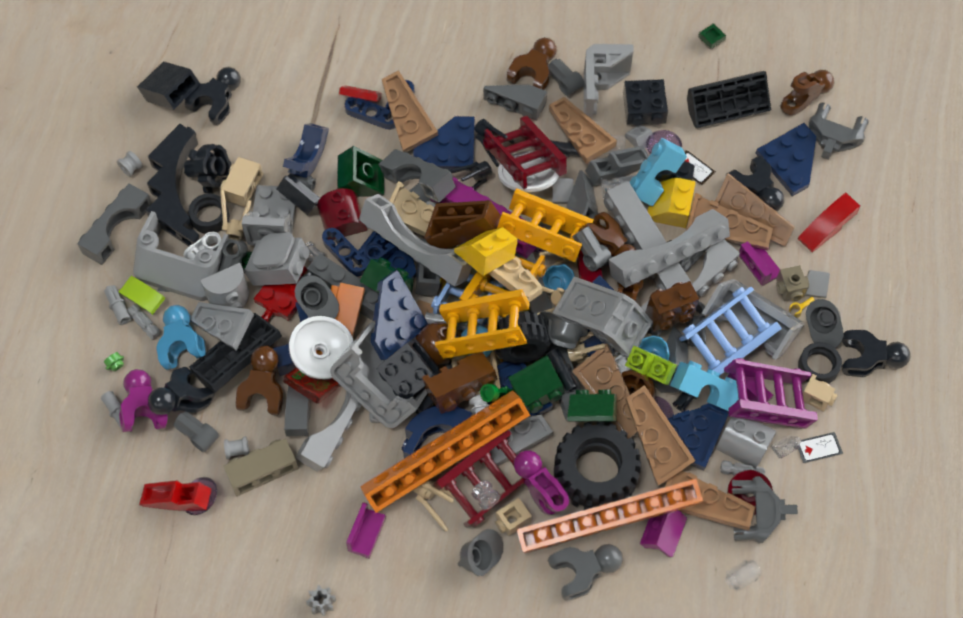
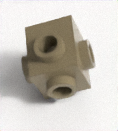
[776,265,809,301]

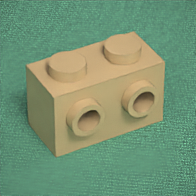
[220,157,263,207]

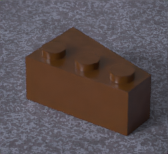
[424,200,501,249]
[422,352,497,415]

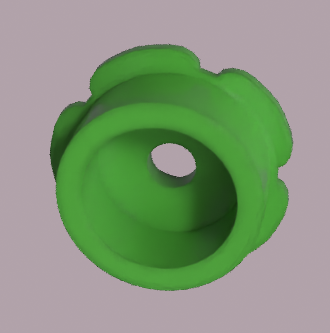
[104,352,124,372]

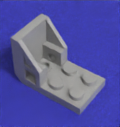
[584,44,634,120]
[242,185,296,245]
[553,277,653,357]

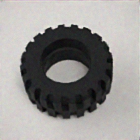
[553,421,641,510]

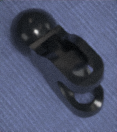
[185,66,241,125]
[726,156,785,212]
[842,330,911,377]
[147,367,215,415]

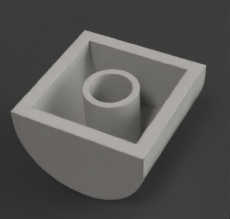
[200,263,249,308]
[716,417,776,468]

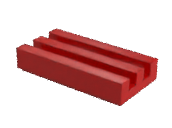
[339,85,382,102]

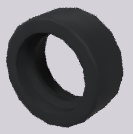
[188,193,230,234]
[798,342,842,384]

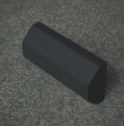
[687,71,771,128]
[189,313,282,393]

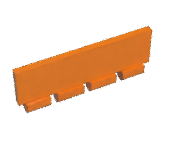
[316,283,365,355]

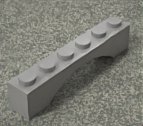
[359,194,472,286]
[609,209,730,288]
[641,239,740,336]
[295,391,361,472]

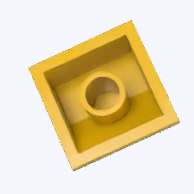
[647,177,696,228]
[454,227,518,276]

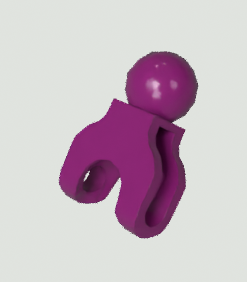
[119,369,168,432]
[514,450,569,515]

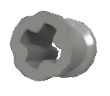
[224,436,249,459]

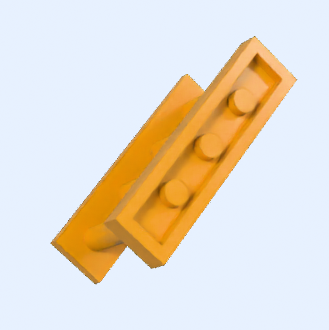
[497,188,594,262]
[459,255,547,318]
[435,289,530,359]

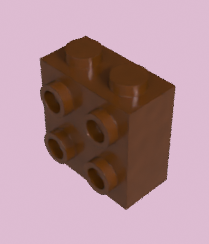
[645,281,699,332]

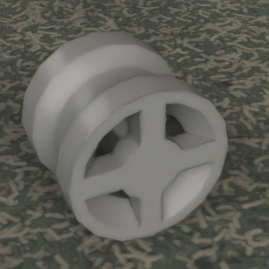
[117,151,143,177]

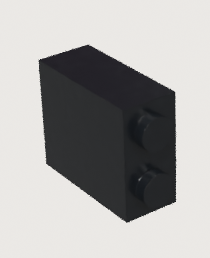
[137,61,200,110]

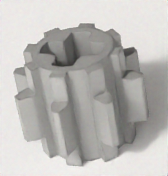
[306,585,336,616]

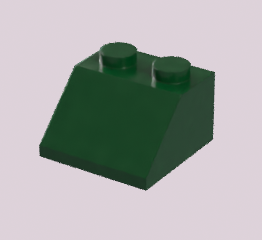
[337,146,384,197]
[359,257,414,294]
[508,356,565,413]
[568,390,617,422]

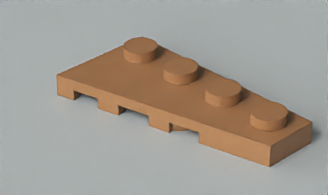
[381,70,438,152]
[549,97,617,164]
[715,173,795,246]
[686,193,773,250]
[573,344,637,439]
[625,386,695,486]
[665,470,755,531]

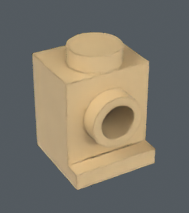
[803,374,837,412]
[495,498,532,536]

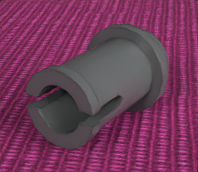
[292,174,316,191]

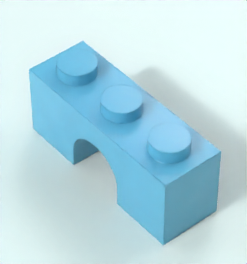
[630,138,687,206]
[670,361,739,411]

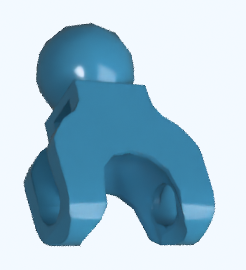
[156,305,206,371]

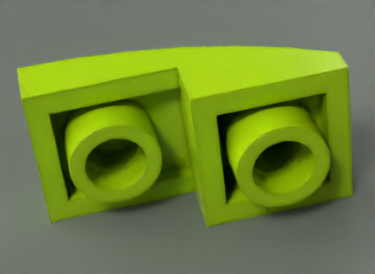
[119,275,166,315]
[625,345,677,385]

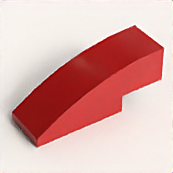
[798,192,861,253]
[139,480,211,511]

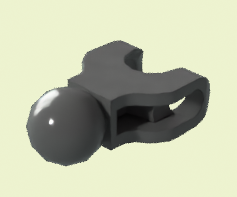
[547,544,623,601]

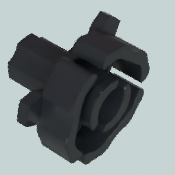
[184,144,232,194]

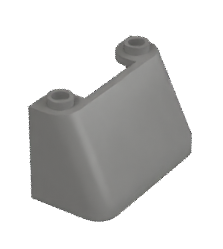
[330,322,427,428]

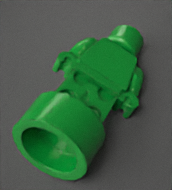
[480,384,512,402]

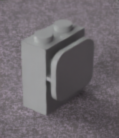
[244,232,310,286]

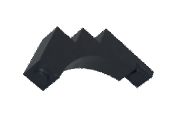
[146,123,200,247]

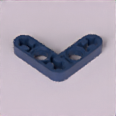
[344,80,415,130]
[322,228,398,277]

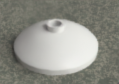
[498,151,559,193]
[289,316,353,379]

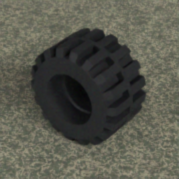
[496,312,551,363]

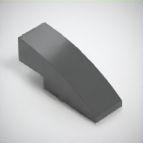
[585,146,649,186]
[284,377,312,436]

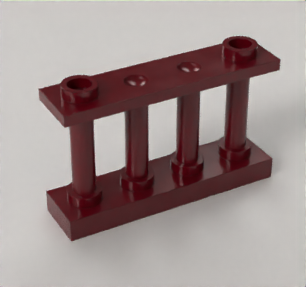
[483,116,567,189]
[433,429,527,527]

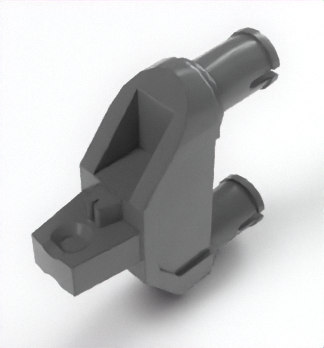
[808,102,869,160]
[732,476,798,543]

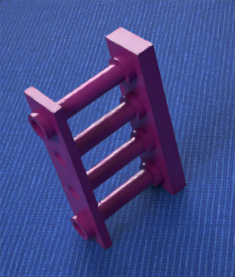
[724,358,818,429]

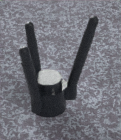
[474,119,515,167]
[449,161,492,190]

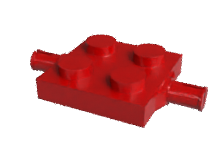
[253,266,307,322]

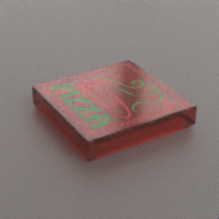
[283,367,341,404]

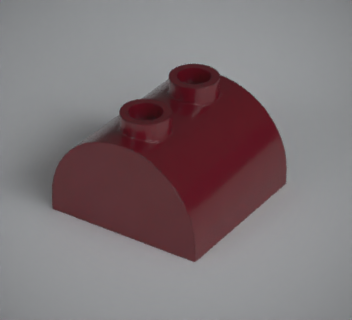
[317,189,368,240]

